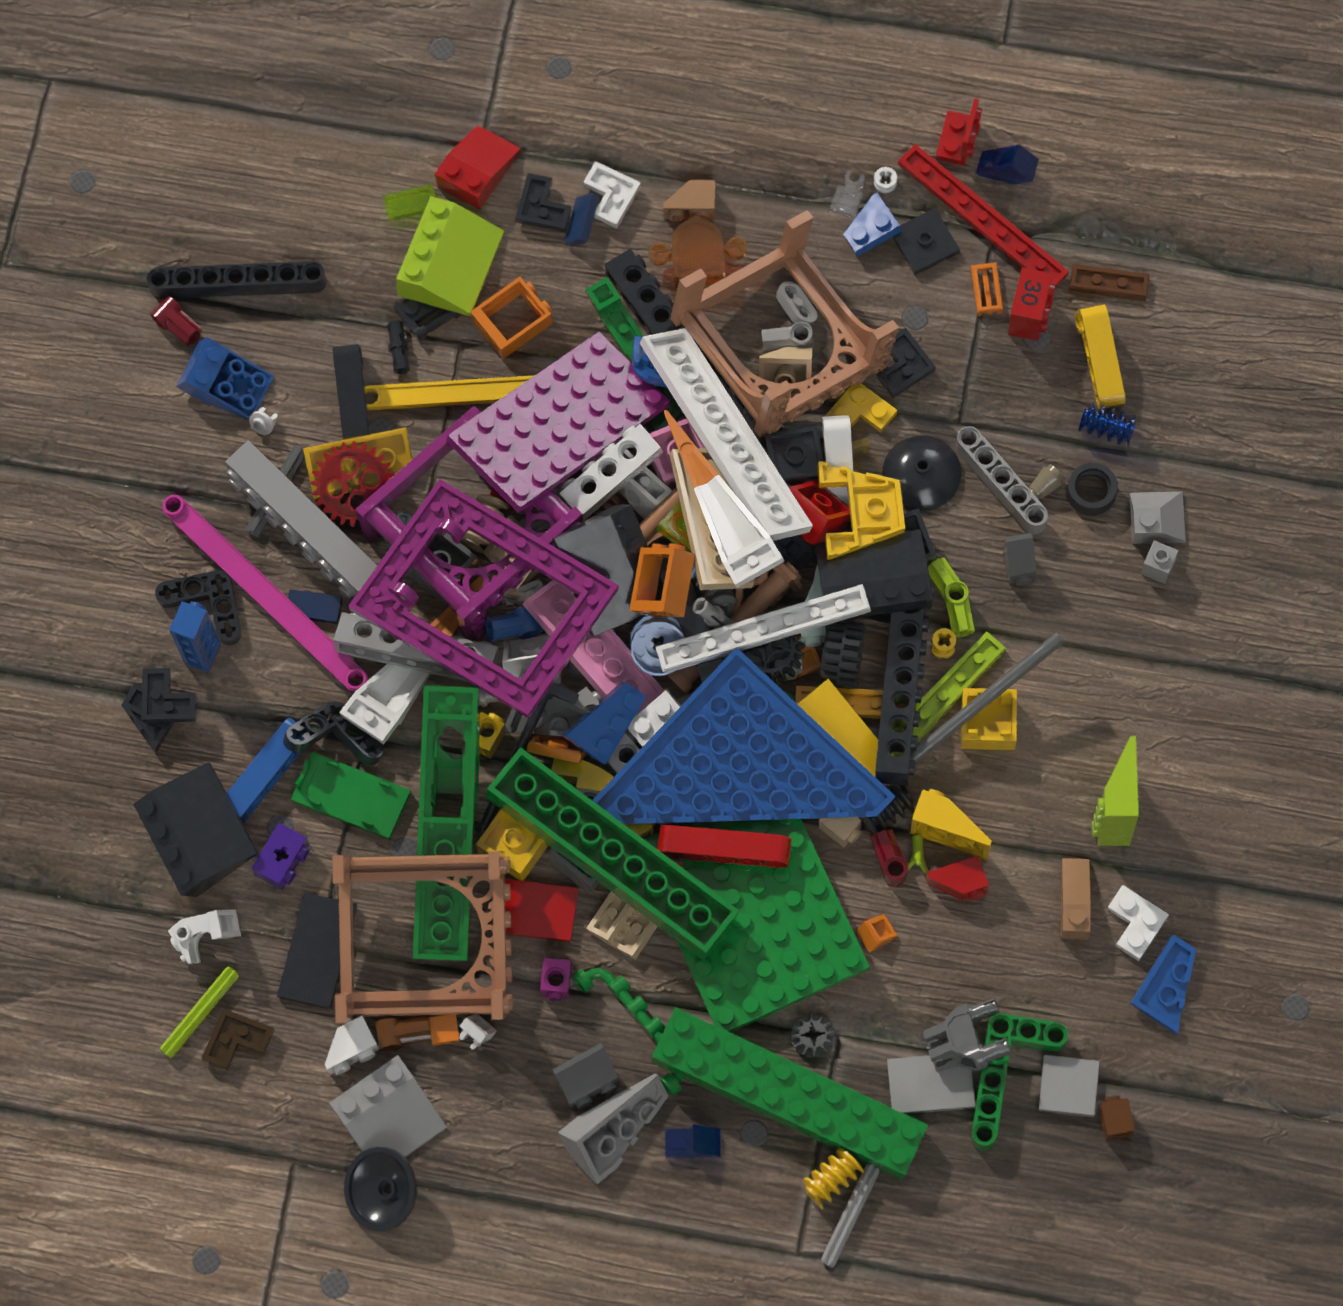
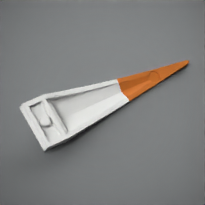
[664,410,784,588]
[339,574,490,744]

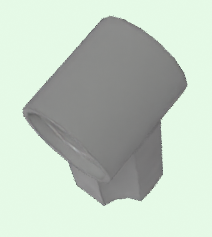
[762,322,814,354]

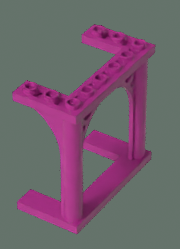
[356,406,583,641]

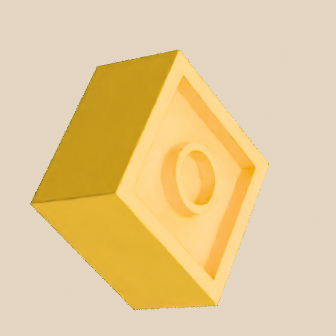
[961,688,1017,750]
[476,809,549,881]

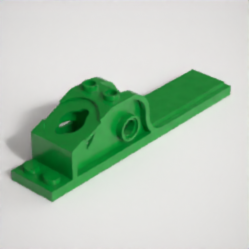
[413,686,480,961]

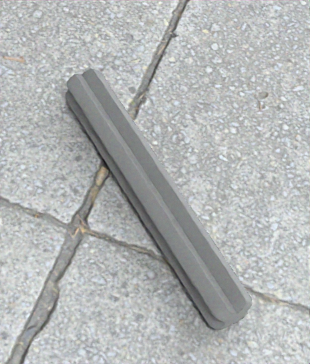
[821,1164,880,1268]

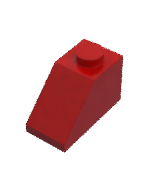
[926,855,989,901]

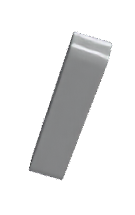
[956,426,1048,535]

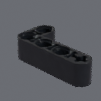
[333,344,370,440]

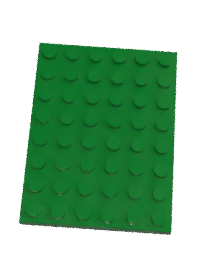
[644,819,871,1033]

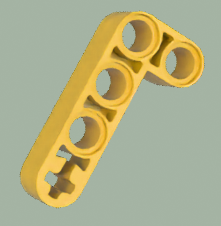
[1075,304,1126,409]

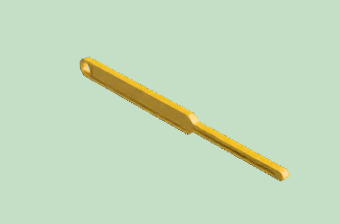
[365,375,660,410]

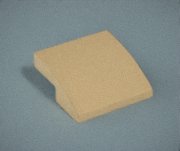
[586,892,658,960]

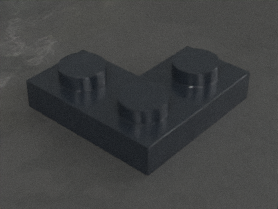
[515,173,572,233]
[878,327,936,398]
[141,668,197,723]

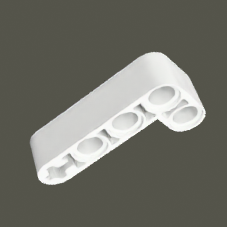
[822,415,853,506]

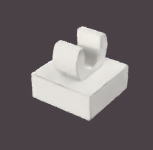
[459,1014,497,1049]

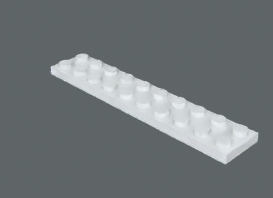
[640,328,813,541]

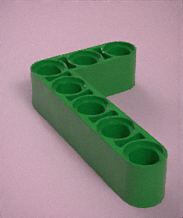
[971,1013,1068,1151]

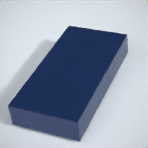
[564,193,599,247]
[288,589,343,624]

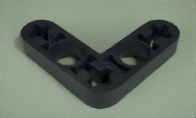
[155,570,242,645]
[283,701,383,765]

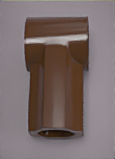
[375,1016,432,1051]

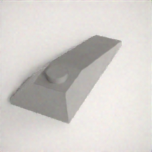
[558,1074,668,1184]

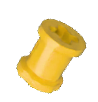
[932,628,956,659]

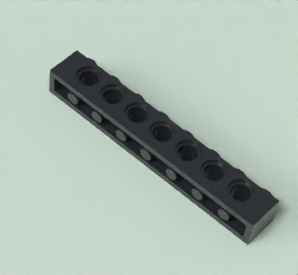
[604,248,745,414]
[875,608,930,786]

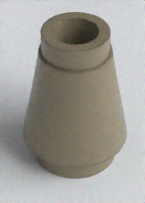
[1029,464,1065,500]

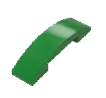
[585,277,643,363]

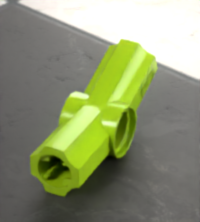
[928,557,975,638]

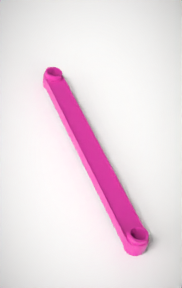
[162,495,369,694]

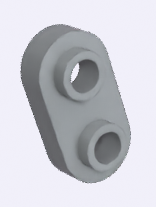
[776,281,817,326]

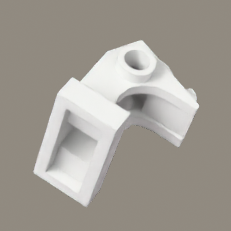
[168,909,241,964]

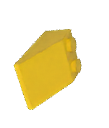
[910,789,992,860]

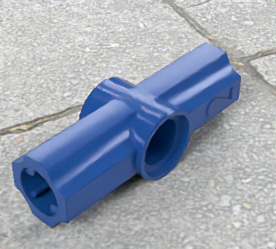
[485,606,545,642]

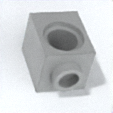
[1141,541,1179,584]

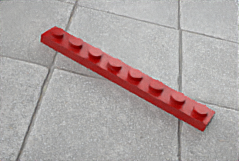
[898,144,1069,288]

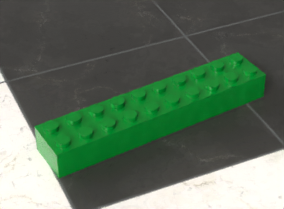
[486,748,739,961]
[651,1007,928,1181]

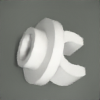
[249,407,278,435]

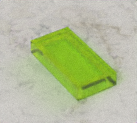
[383,184,436,222]

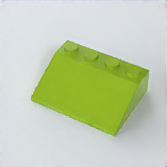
[396,196,504,317]
[1091,736,1139,846]

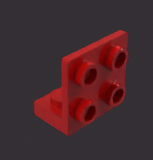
[936,98,983,166]

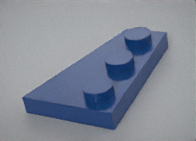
[562,681,647,765]
[1129,934,1197,1034]

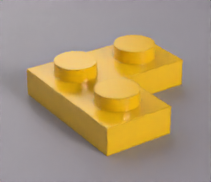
[824,384,897,433]

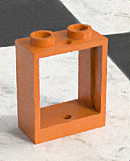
[470,277,553,359]
[629,544,695,617]

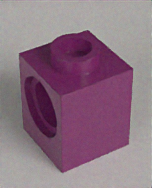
[540,958,572,1002]

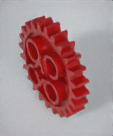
[310,441,395,527]

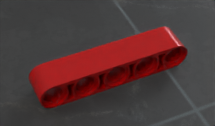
[657,825,792,868]

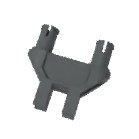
[923,998,1012,1072]

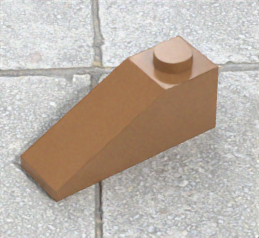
[1060,858,1091,940]

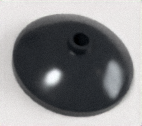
[882,436,961,511]
[344,1147,417,1231]

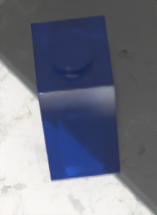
[976,144,1039,185]

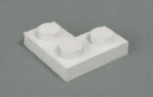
[583,161,641,228]
[1107,885,1169,961]

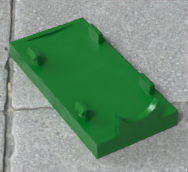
[291,752,411,841]

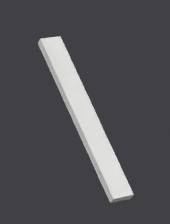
[656,584,871,674]

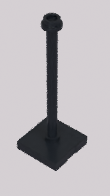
[474,668,579,835]

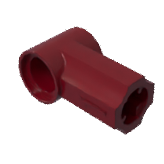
[150,296,203,346]
[870,829,908,887]

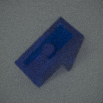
[665,1124,721,1158]

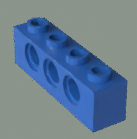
[169,602,221,673]

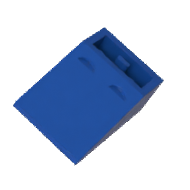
[176,337,274,420]

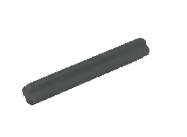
[246,445,305,537]

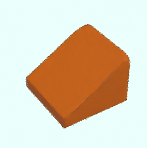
[856,914,898,952]

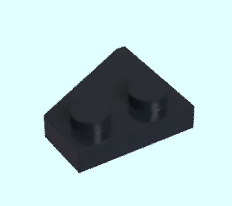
[121,682,174,752]

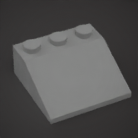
[329,1055,447,1158]

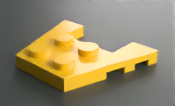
[817,461,905,560]

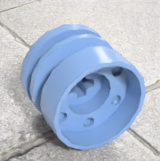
[631,615,685,676]

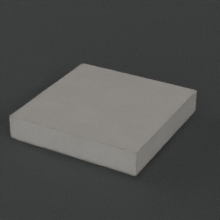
[1038,1055,1099,1117]

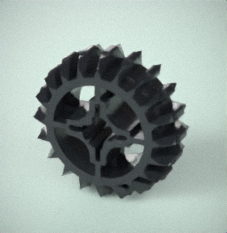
[741,633,805,684]

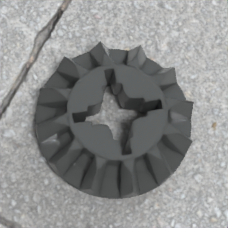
[791,1013,835,1058]

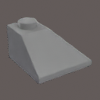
[1129,491,1186,544]

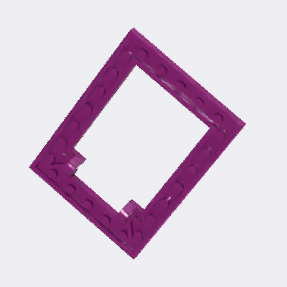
[348,479,619,718]

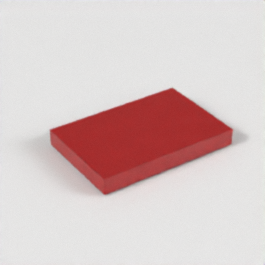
[490,879,579,943]

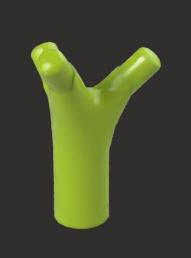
[907,835,929,875]

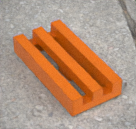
[971,263,1003,316]

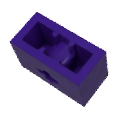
[251,822,310,890]

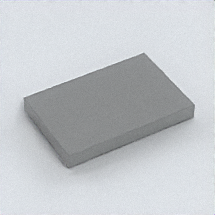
[887,1056,975,1114]

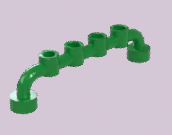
[572,968,684,1097]

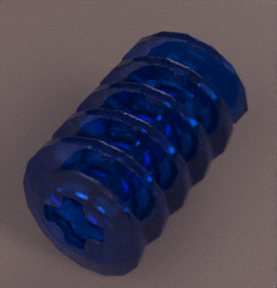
[1078,402,1136,447]

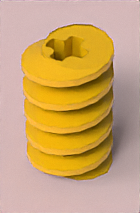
[803,1148,864,1210]

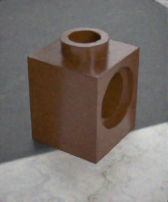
[1099,1096,1135,1141]

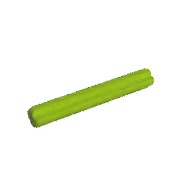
[160,967,239,1058]

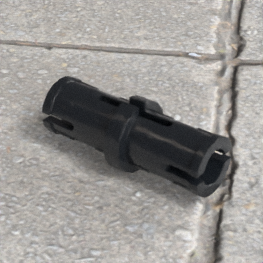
[387,320,410,374]

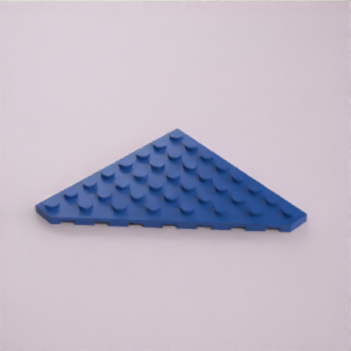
[592,647,896,824]

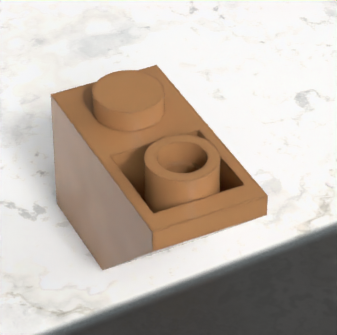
[663,180,716,222]

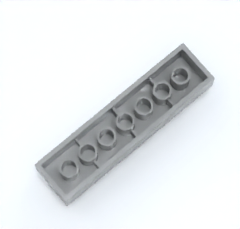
[225,440,377,599]

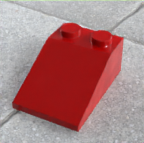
[435,125,521,210]

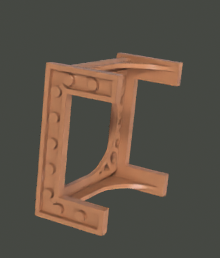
[670,210,899,437]
[332,851,513,1023]

